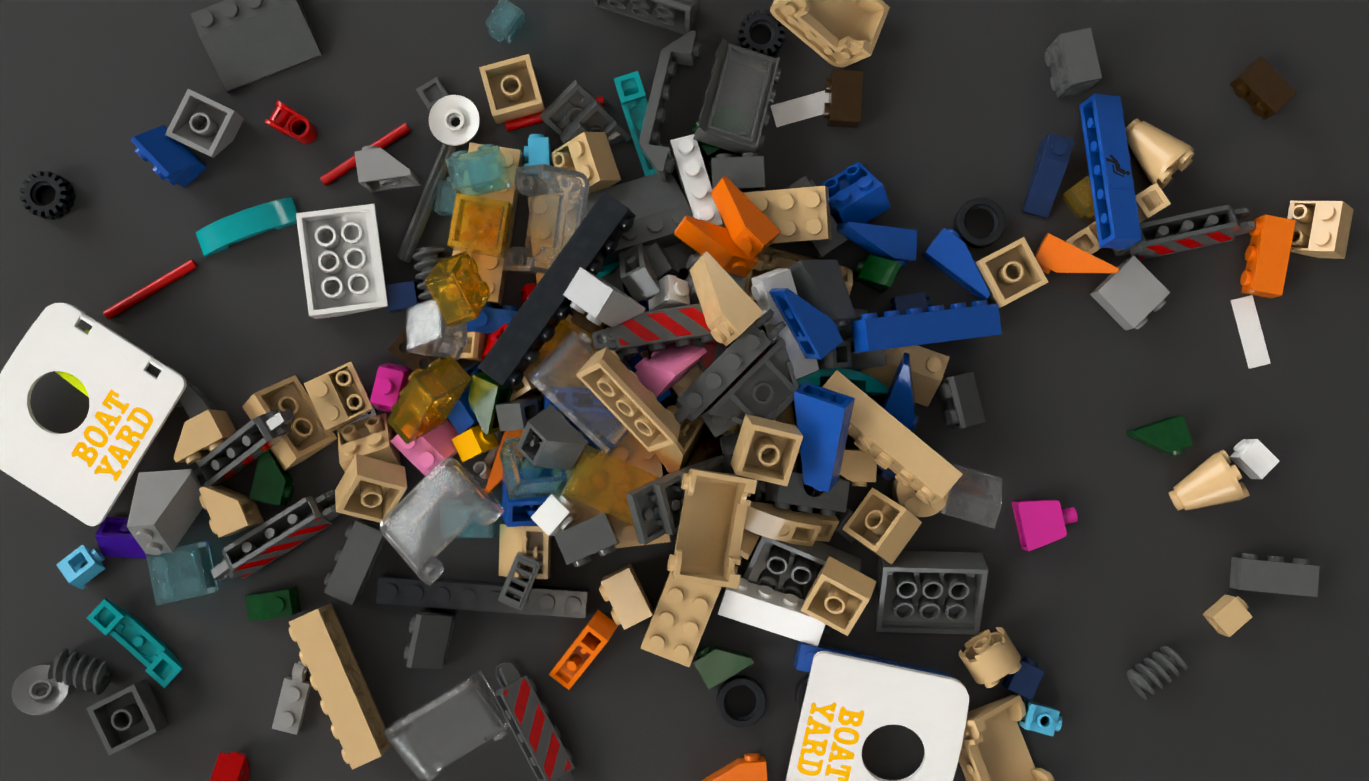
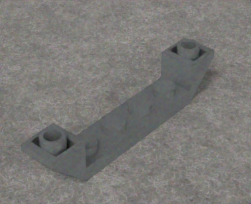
[639,30,702,182]

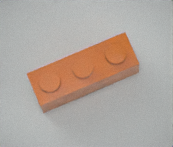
[1240,214,1296,298]

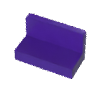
[95,517,155,559]

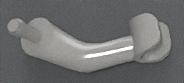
[473,431,503,479]

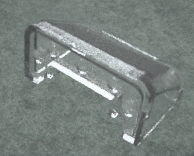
[503,164,589,275]
[528,330,629,455]
[380,458,505,586]
[383,670,509,781]

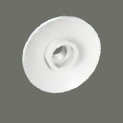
[429,95,480,146]

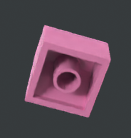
[635,344,707,398]
[390,405,459,478]

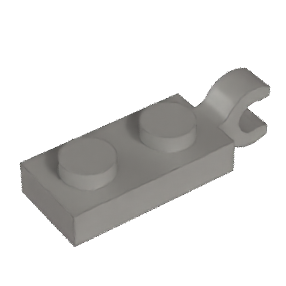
[272,660,311,735]

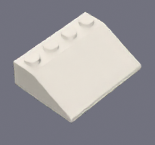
[296,204,388,319]

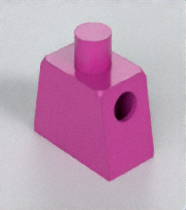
[370,362,413,415]
[1011,500,1078,551]

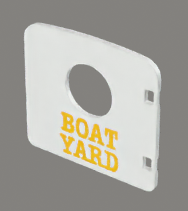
[0,303,187,526]
[785,651,969,781]

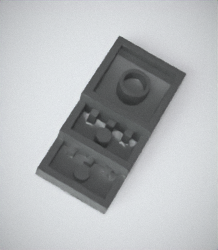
[626,455,730,545]

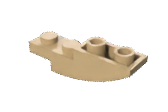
[744,502,840,546]

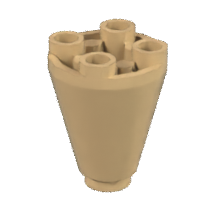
[1125,118,1194,189]
[1168,449,1250,511]

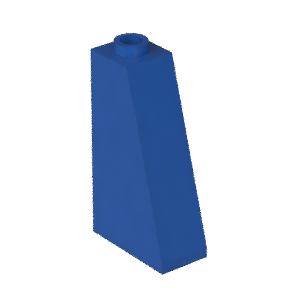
[794,382,855,493]

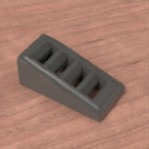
[497,551,543,611]

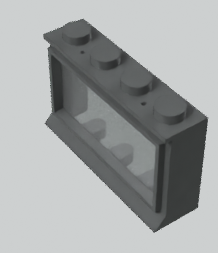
[693,37,782,155]

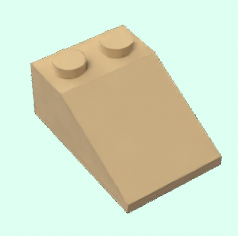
[689,251,764,346]

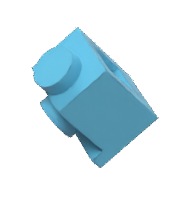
[524,134,552,174]
[56,544,105,590]
[1018,699,1063,737]

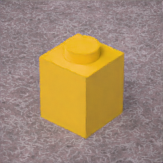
[452,425,499,462]

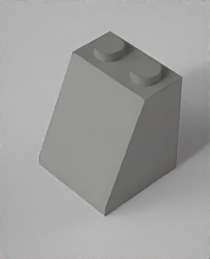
[127,469,203,555]

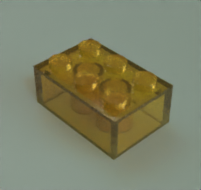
[387,356,472,444]
[563,445,659,525]

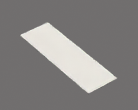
[770,90,829,127]
[1230,295,1271,369]

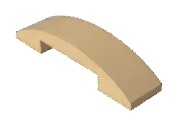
[1066,182,1171,254]

